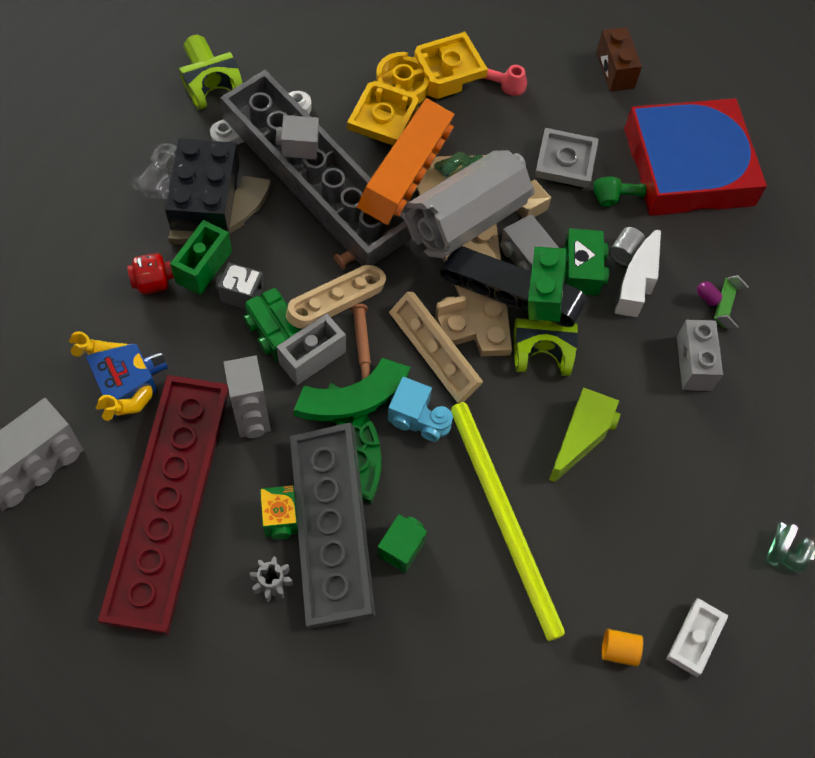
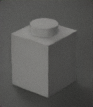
[276,115,319,159]

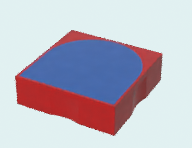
[624,98,767,216]

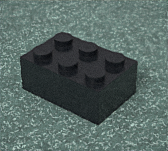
[165,138,240,232]

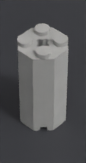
[404,150,535,258]

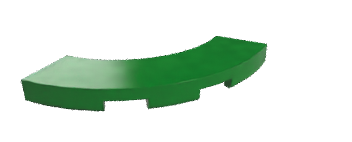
[293,358,411,421]
[327,383,381,504]

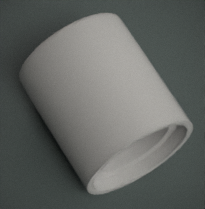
[609,227,646,266]

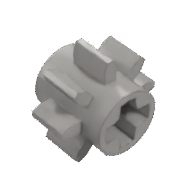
[250,556,293,602]

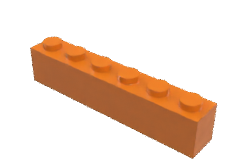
[356,98,455,225]

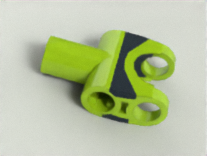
[179,34,243,110]
[513,318,578,376]

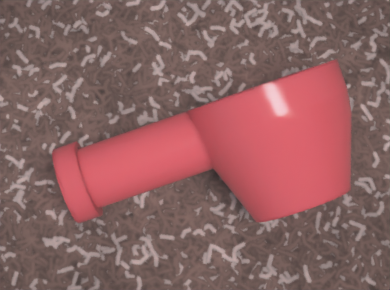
[481,65,527,96]

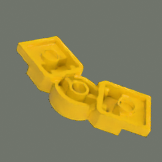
[347,32,488,146]

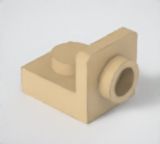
[435,296,475,345]

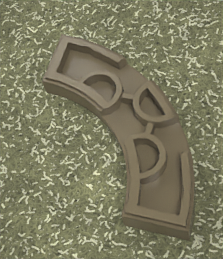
[168,176,271,245]

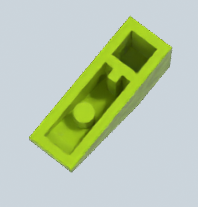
[549,387,621,482]

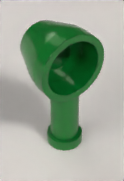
[593,177,646,207]

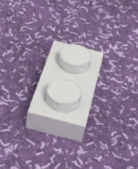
[666,598,728,677]

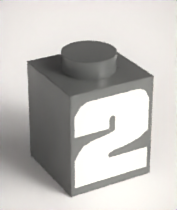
[216,262,265,309]

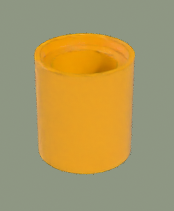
[602,629,643,667]

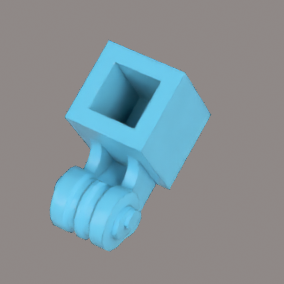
[388,377,453,442]

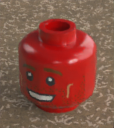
[127,253,174,295]

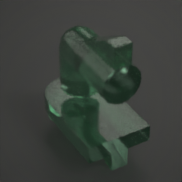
[434,152,483,177]
[767,522,815,572]

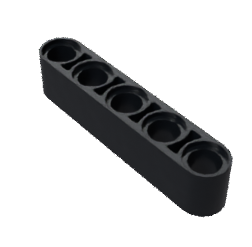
[440,246,587,327]

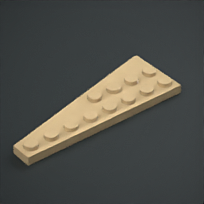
[414,155,512,357]

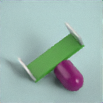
[697,275,749,330]

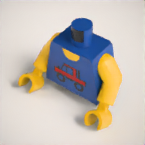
[69,331,168,421]

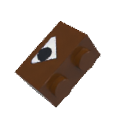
[596,27,642,92]

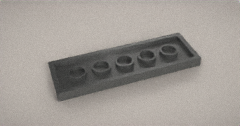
[290,422,376,629]

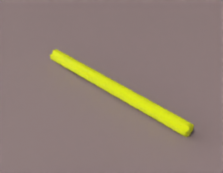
[451,402,565,641]

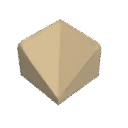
[516,179,551,218]

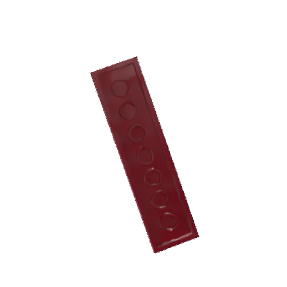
[98,375,229,635]

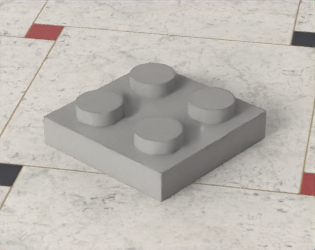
[534,128,599,188]

